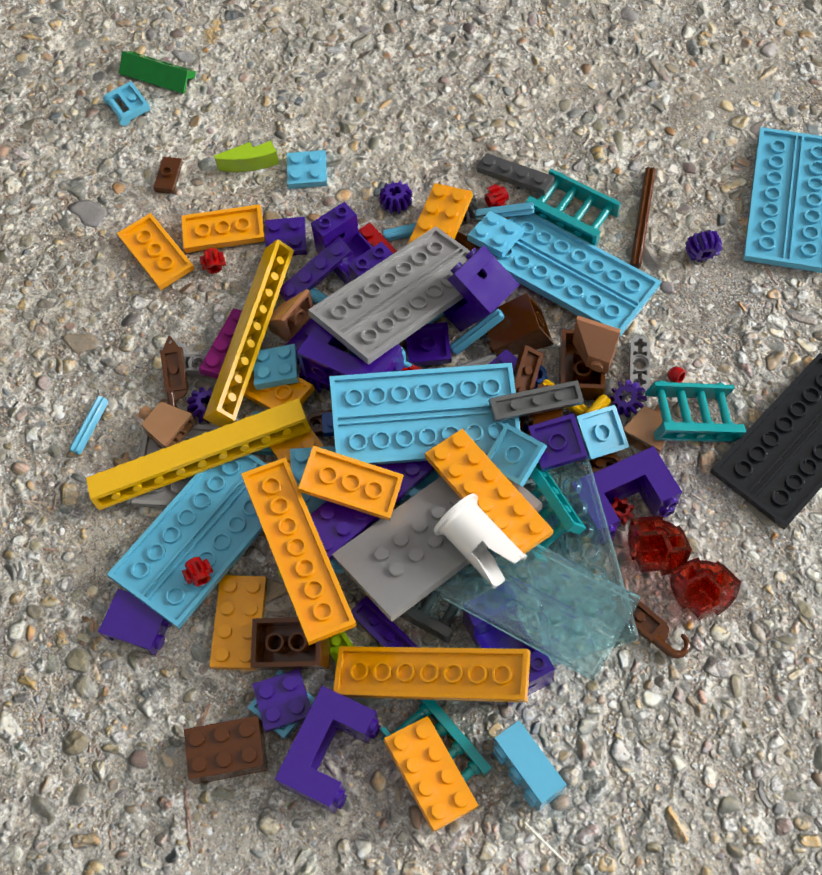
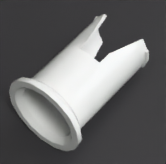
[434,493,527,589]

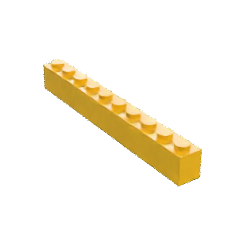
[203,239,294,427]
[86,398,311,510]

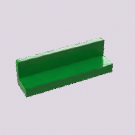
[119,51,196,93]

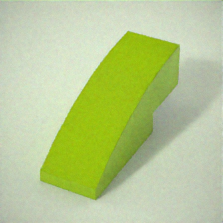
[214,140,279,172]

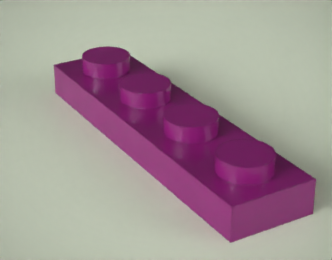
[199,308,242,379]

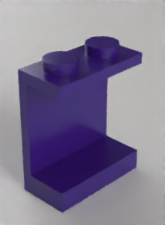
[98,589,172,656]

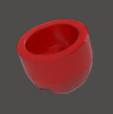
[667,366,687,383]

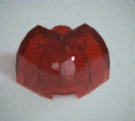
[628,516,692,576]
[670,557,741,620]

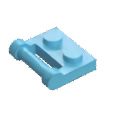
[103,81,151,126]

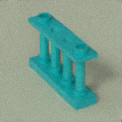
[526,169,621,246]
[645,380,746,442]
[526,461,586,565]
[380,699,492,782]

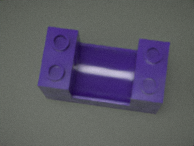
[311,202,393,285]
[443,245,520,332]
[297,323,404,387]
[568,446,682,547]
[463,584,555,706]
[275,686,381,814]

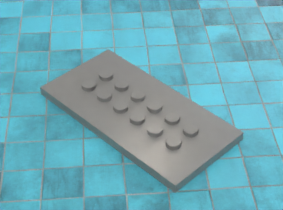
[308,226,470,365]
[332,477,543,622]

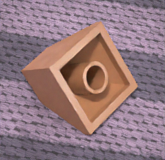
[268,289,313,342]
[572,316,621,373]

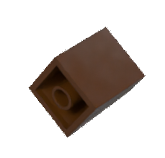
[483,293,554,356]

